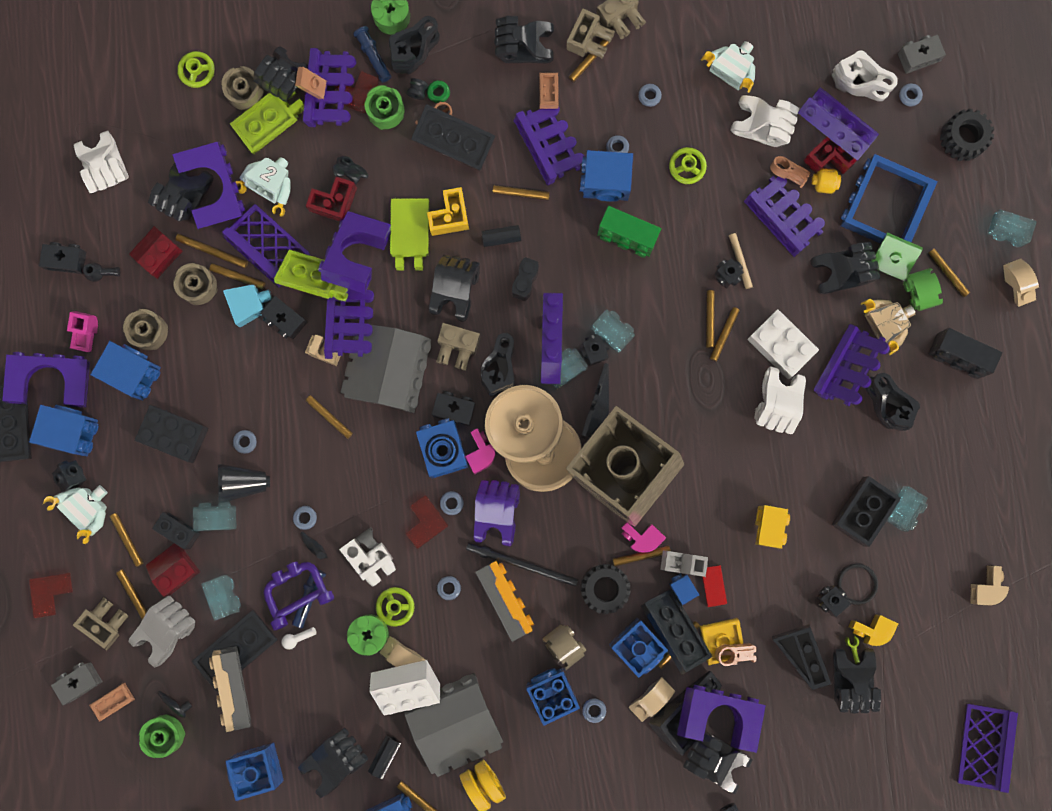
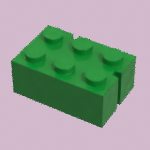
[597,206,662,258]

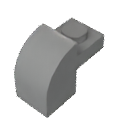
[660,550,708,577]

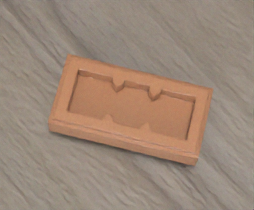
[295,67,327,99]
[540,73,559,109]
[90,683,135,722]

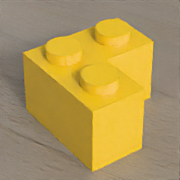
[427,187,469,236]
[755,505,790,549]

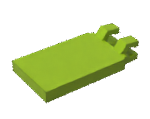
[230,91,304,154]
[390,199,429,271]
[274,250,348,302]

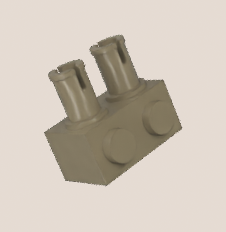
[596,0,646,39]
[567,9,615,59]
[436,323,481,371]
[73,597,129,651]

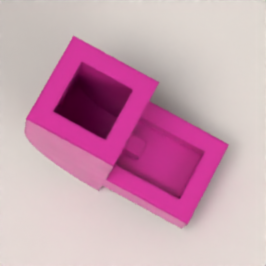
[67,311,98,352]
[465,429,496,474]
[621,522,666,553]

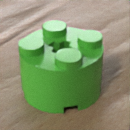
[371,0,410,35]
[364,85,404,130]
[903,268,943,311]
[347,614,389,655]
[139,714,185,758]

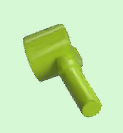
[845,636,860,664]

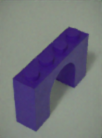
[172,141,245,229]
[319,211,391,294]
[541,293,563,384]
[2,352,90,407]
[677,685,766,753]

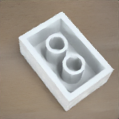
[747,309,819,379]
[369,660,440,715]

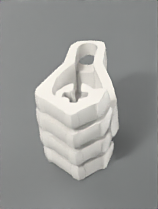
[832,51,897,101]
[731,95,799,147]
[74,131,129,193]
[754,366,806,434]

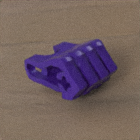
[474,480,520,547]

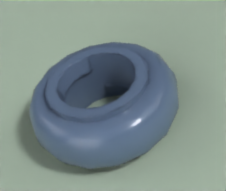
[899,83,923,107]
[638,84,662,107]
[606,135,629,153]
[233,430,257,454]
[440,491,464,515]
[293,506,317,530]
[437,576,461,600]
[582,698,607,723]

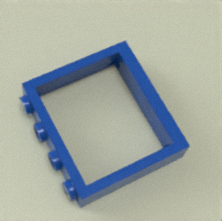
[841,154,938,244]

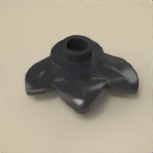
[332,156,368,184]

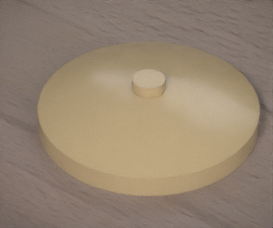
[485,385,563,463]
[505,421,582,492]

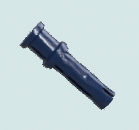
[353,26,392,83]
[292,570,326,628]

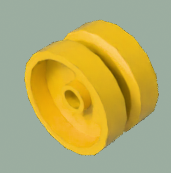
[460,760,506,811]

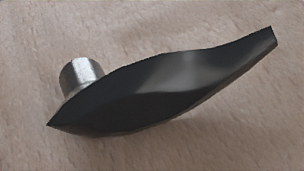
[300,531,328,559]
[158,691,193,718]

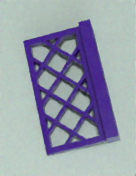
[222,204,310,288]
[957,704,1018,793]

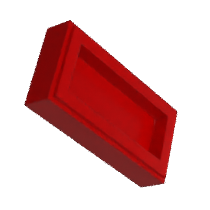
[702,565,727,607]

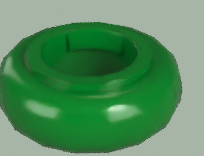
[427,80,450,103]

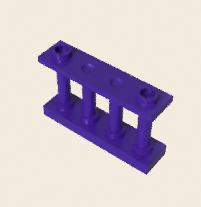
[798,87,879,161]

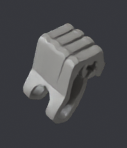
[128,596,195,668]

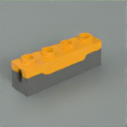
[476,561,534,642]

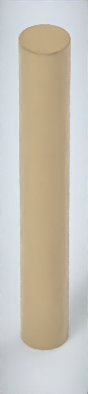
[729,233,753,289]

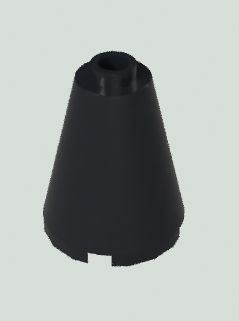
[218,464,270,503]

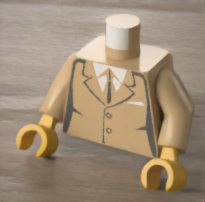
[861,299,915,355]

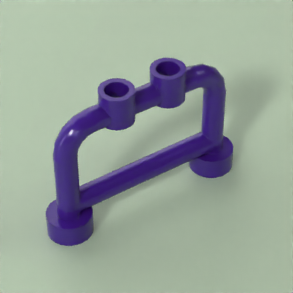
[264,562,335,631]

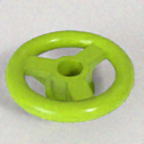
[178,51,215,88]
[669,147,707,184]
[376,587,414,626]

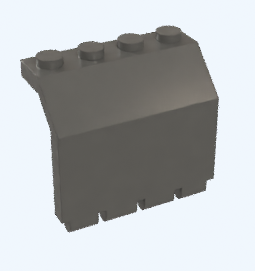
[340,325,431,413]
[404,673,503,777]

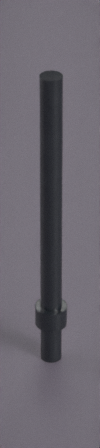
[466,542,578,587]

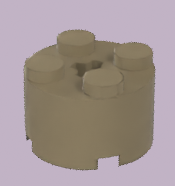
[222,66,264,111]
[173,263,218,305]
[123,309,168,350]
[542,624,587,670]

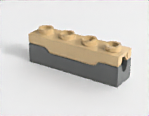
[209,646,251,732]

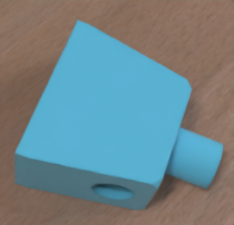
[223,285,273,327]

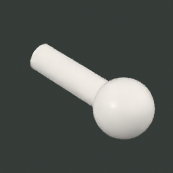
[281,627,316,649]

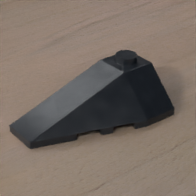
[581,363,609,440]
[648,671,722,756]

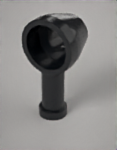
[83,263,121,282]

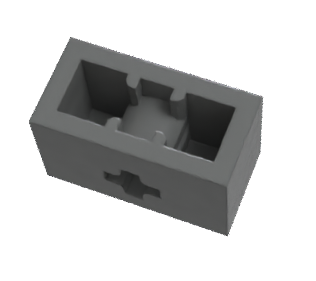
[898,35,946,74]
[51,662,103,705]

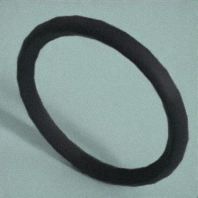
[837,564,878,605]

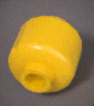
[812,168,841,194]

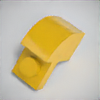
[849,614,898,646]

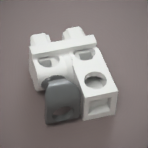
[339,527,396,587]

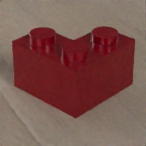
[804,137,859,174]
[306,177,357,221]

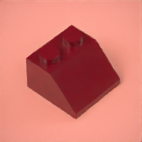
[129,226,183,279]
[146,543,200,597]

